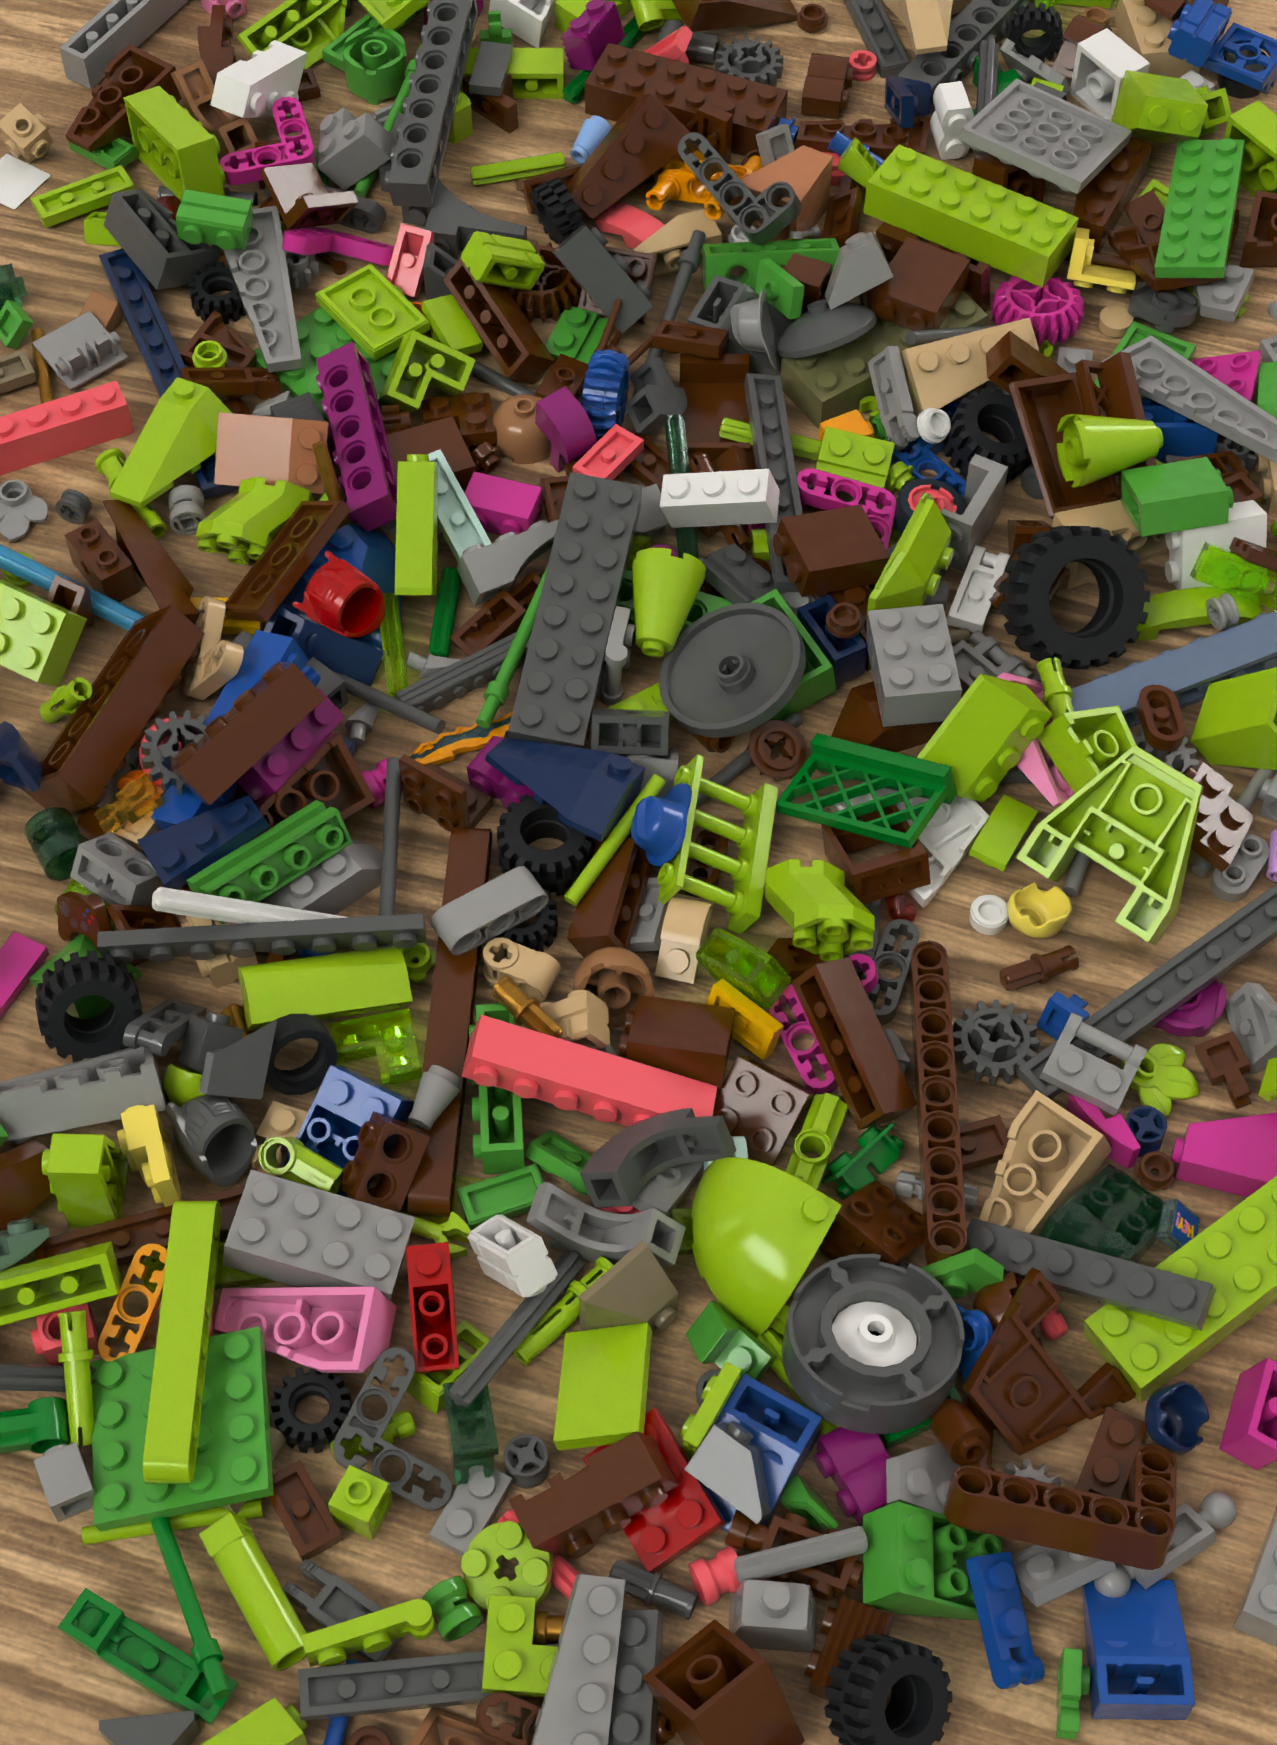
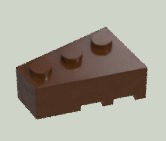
[509,1431,678,1559]

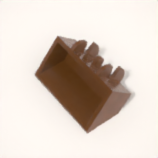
[1008,372,1118,519]

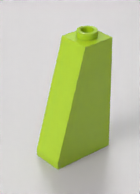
[395,454,438,595]

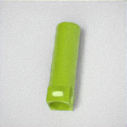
[199,1512,307,1671]

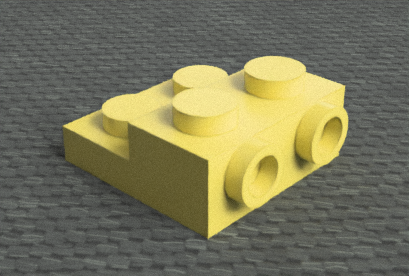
[117,1104,184,1207]

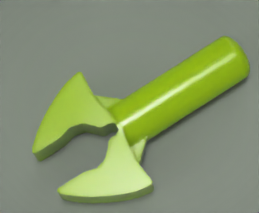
[400,1212,471,1259]

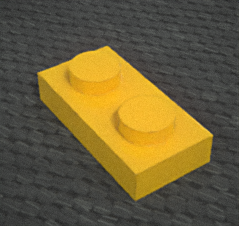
[706,979,784,1061]

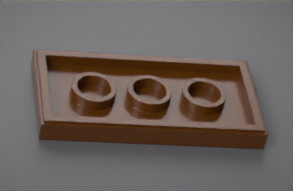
[225,501,351,622]

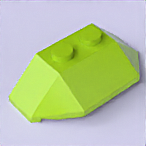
[237,0,347,70]
[866,492,954,621]

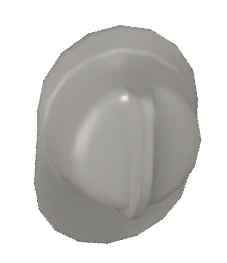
[730,289,782,371]

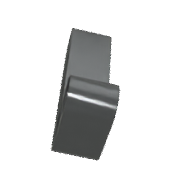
[678,132,801,245]

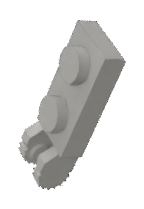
[868,346,920,451]

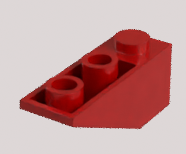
[405,1242,459,1374]

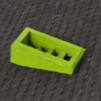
[837,137,880,188]
[406,1319,491,1414]

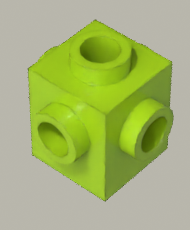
[1195,85,1232,136]

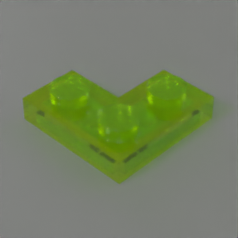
[329,1008,422,1086]

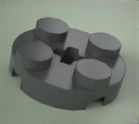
[1128,282,1199,333]

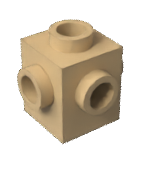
[0,103,54,163]

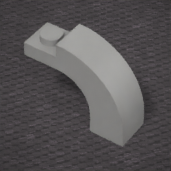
[526,1182,686,1269]

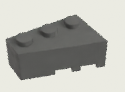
[104,189,222,290]
[552,225,653,334]

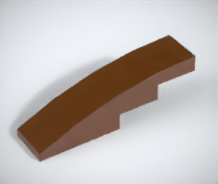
[450,570,545,656]

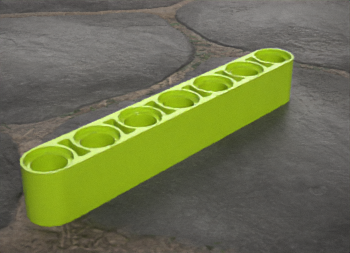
[143,1201,221,1484]

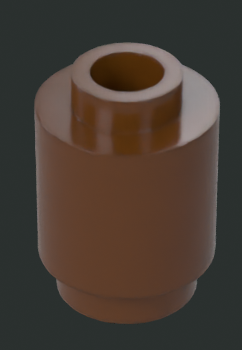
[930,1399,990,1465]

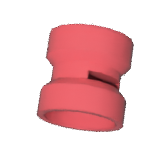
[688,1546,741,1607]

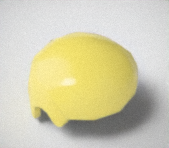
[1006,883,1072,939]

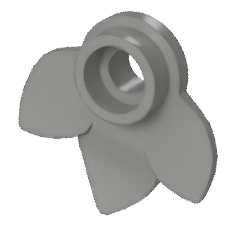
[0,479,48,542]

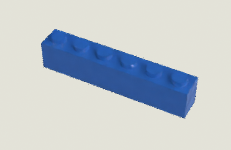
[151,630,308,830]

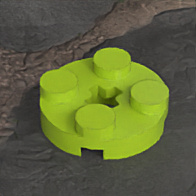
[461,1521,555,1610]

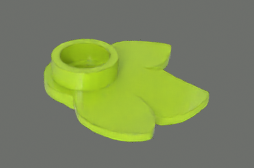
[1122,1043,1199,1117]

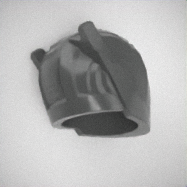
[165,1095,257,1187]

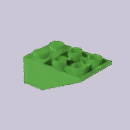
[863,1501,1003,1621]

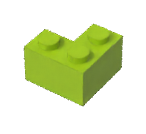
[378,330,476,413]

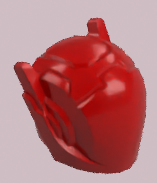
[292,551,385,637]

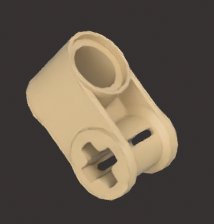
[483,937,561,1003]

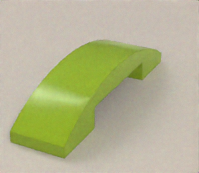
[1126,587,1262,643]

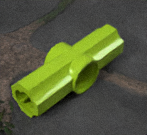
[785,1092,848,1190]

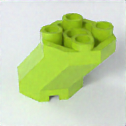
[196,476,316,565]
[765,859,875,962]

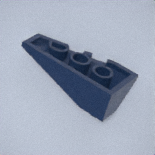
[485,737,646,841]

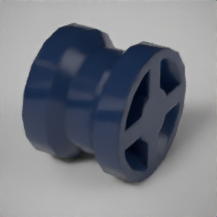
[1125,1106,1167,1157]

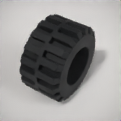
[942,388,1031,484]
[497,794,595,896]
[35,951,143,1062]
[824,1633,952,1745]

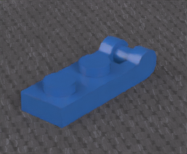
[965,1552,1045,1689]

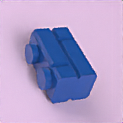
[1167,0,1232,68]

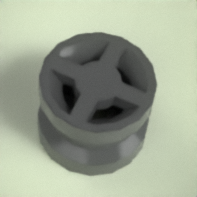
[504,1434,549,1489]

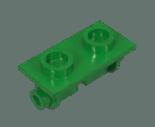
[821,1123,904,1200]

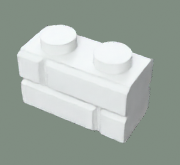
[467,1214,558,1298]

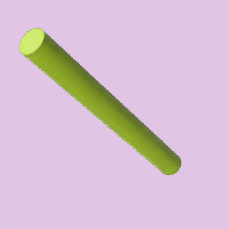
[564,774,666,906]
[82,1499,264,1545]

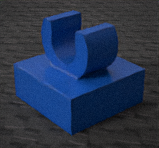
[1037,991,1090,1040]

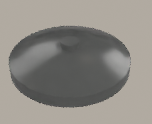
[659,603,806,738]

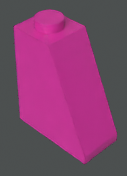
[1171,1113,1277,1197]

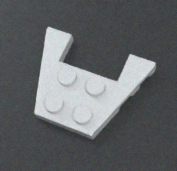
[828,788,990,908]

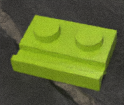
[816,426,895,489]
[679,1361,742,1458]

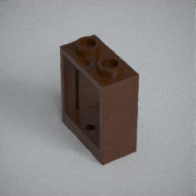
[821,804,931,904]

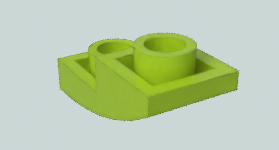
[968,794,1038,872]

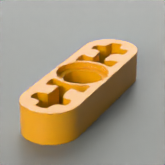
[98,1243,167,1362]

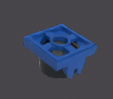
[1204,22,1277,99]

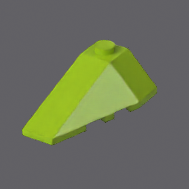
[109,377,232,508]

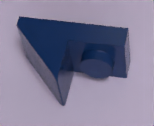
[884,75,931,128]

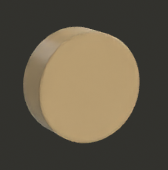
[1098,305,1134,338]

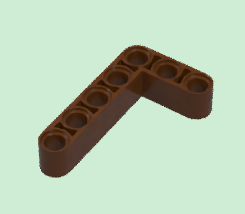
[943,1444,1177,1570]

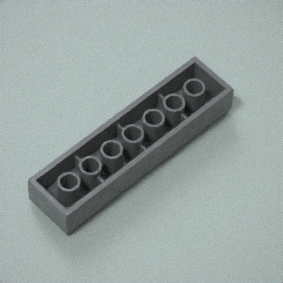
[508,472,642,749]

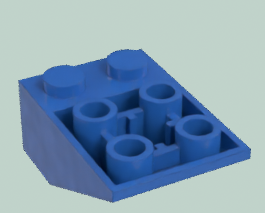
[283,1065,414,1198]
[704,1374,822,1532]
[1082,1579,1195,1720]

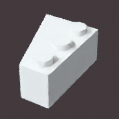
[210,40,307,118]

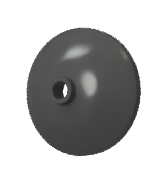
[776,300,877,358]

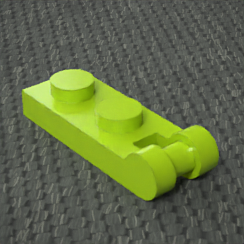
[301,1599,435,1667]

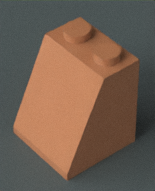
[737,145,833,241]

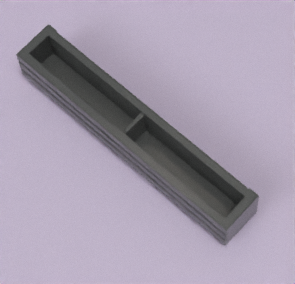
[396,632,526,722]

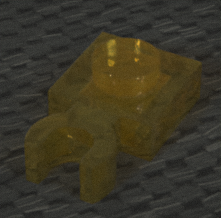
[94,773,165,834]

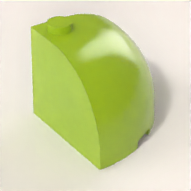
[691,1157,842,1338]

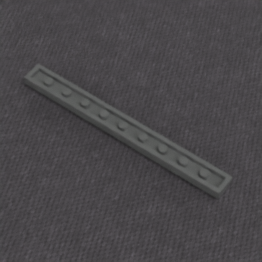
[1017,884,1277,1099]

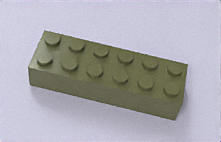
[780,291,989,429]

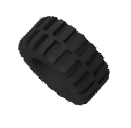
[999,526,1151,670]

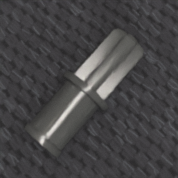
[608,1560,699,1620]

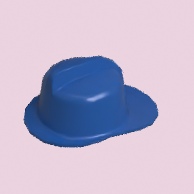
[630,783,692,867]

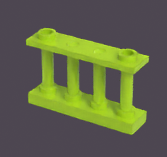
[657,754,778,934]

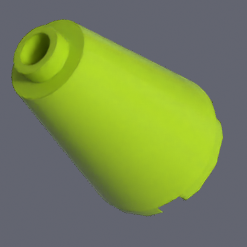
[1057,414,1163,488]
[632,548,706,657]

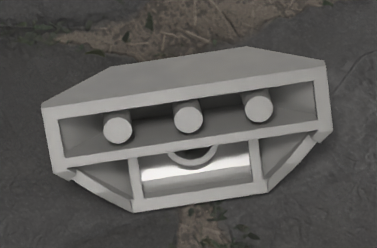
[259,839,382,955]

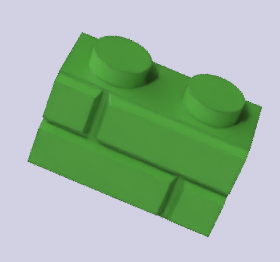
[176,189,253,250]

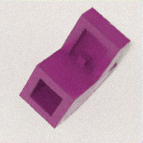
[535,386,597,473]

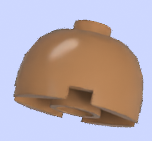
[492,394,551,464]
[573,947,655,1027]

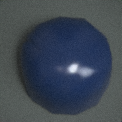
[1145,1381,1209,1455]

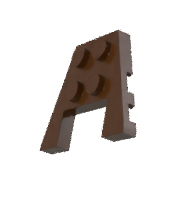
[1108,209,1239,292]
[962,1267,1136,1456]

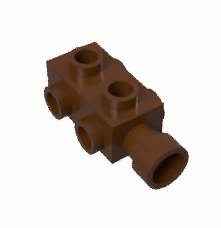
[725,1510,864,1601]

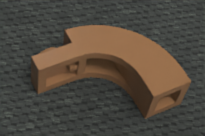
[170,59,258,159]

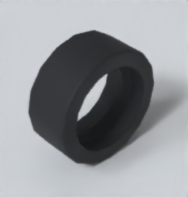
[266,1014,338,1095]

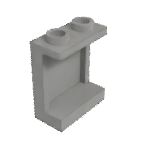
[940,454,1008,572]

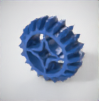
[581,349,630,442]

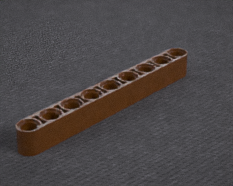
[909,940,967,1265]

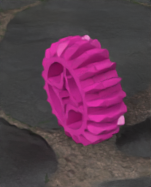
[991,276,1084,347]

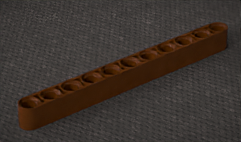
[408,827,492,1217]

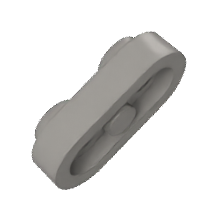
[1210,834,1269,902]

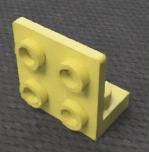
[1067,227,1136,294]

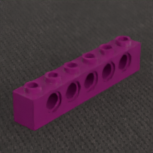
[316,341,397,532]

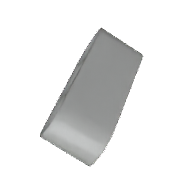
[430,866,549,956]

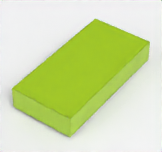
[421,294,483,355]

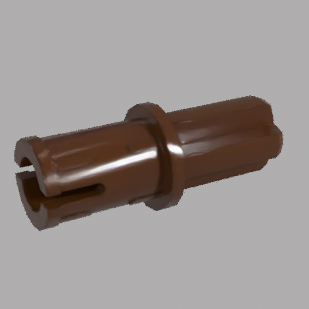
[999,945,1079,991]

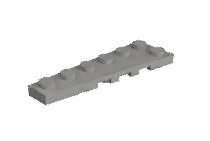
[223,206,303,373]
[1102,335,1277,463]
[531,1574,626,1745]

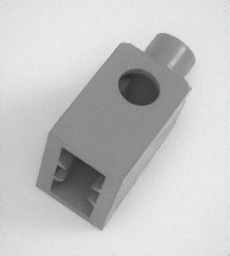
[729,1579,817,1653]

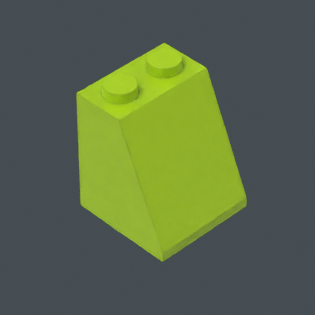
[1111,70,1209,144]
[1190,667,1277,770]

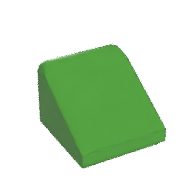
[780,1475,839,1530]

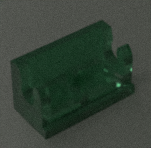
[443,1382,499,1485]

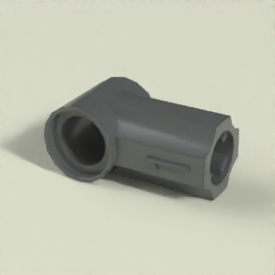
[655,20,720,64]

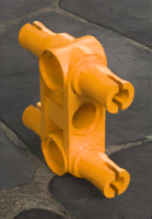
[645,151,763,220]

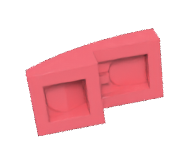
[595,202,665,249]

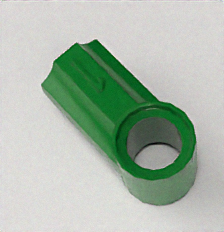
[0,1397,69,1454]

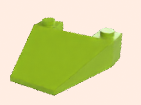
[1016,745,1203,946]

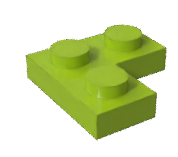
[481,1594,558,1697]

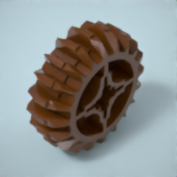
[506,242,582,323]

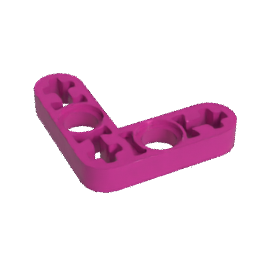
[220,97,316,185]
[282,227,395,266]
[797,468,896,550]
[768,954,879,1095]

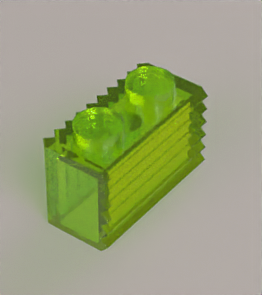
[696,927,791,1009]

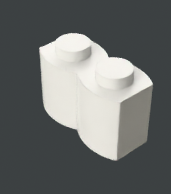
[930,81,974,160]

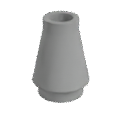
[408,1065,461,1130]

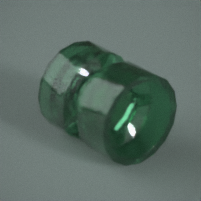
[24,807,86,881]

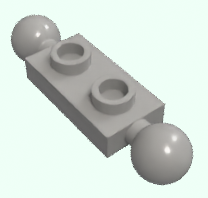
[1094,1492,1237,1598]

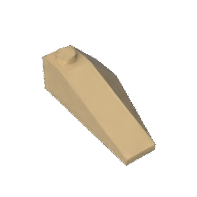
[897,0,953,55]
[979,1090,1112,1236]

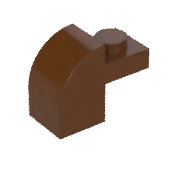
[1052,14,1113,81]

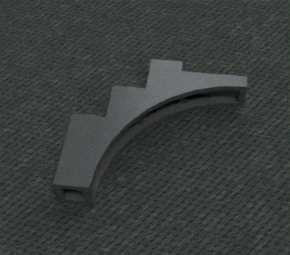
[379,113,527,260]

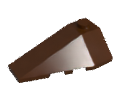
[672,0,798,32]
[65,44,182,152]

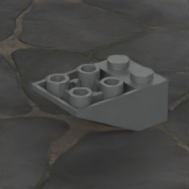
[687,274,793,375]

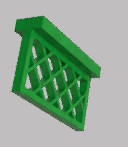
[776,733,957,849]

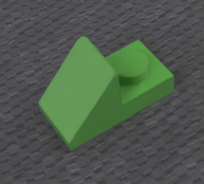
[686,1300,777,1381]

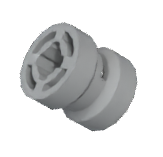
[168,485,206,535]

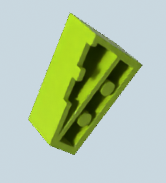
[42,1133,129,1229]

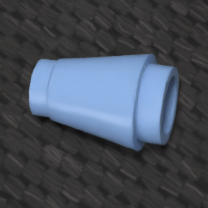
[570,115,612,164]

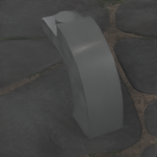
[580,1108,736,1208]

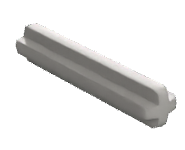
[734,1526,868,1583]

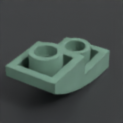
[0,1218,50,1271]

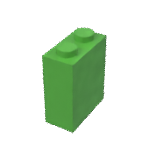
[1121,457,1234,537]

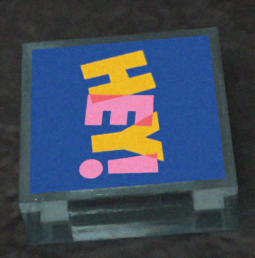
[1157,1199,1200,1252]

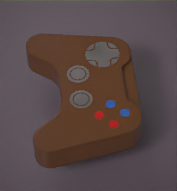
[57,891,113,952]

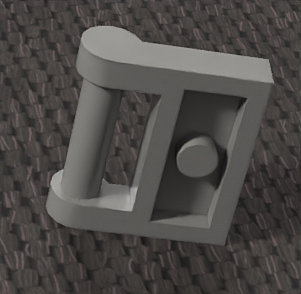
[600,606,635,705]
[1039,1012,1147,1116]

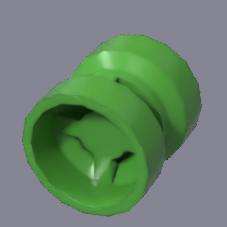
[422,1576,484,1642]

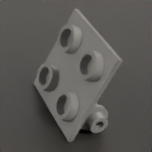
[32,311,129,391]

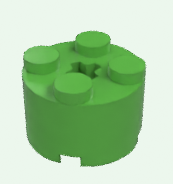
[343,27,408,105]

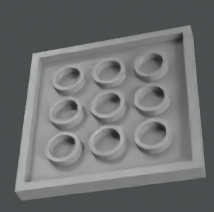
[958,79,1133,194]

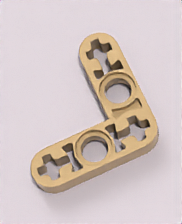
[183,596,244,700]

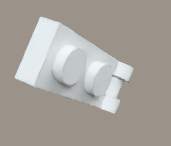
[947,545,1011,633]

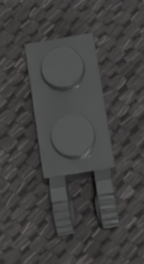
[282,1559,403,1662]

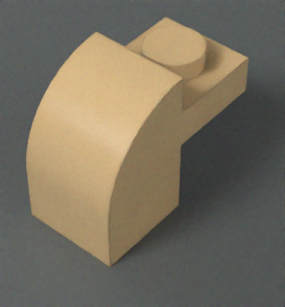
[655,893,714,984]

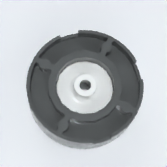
[782,1254,965,1434]

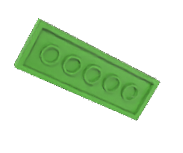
[1154,138,1245,278]

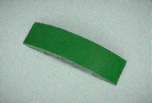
[58,1588,239,1725]

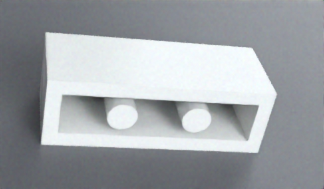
[660,469,780,528]

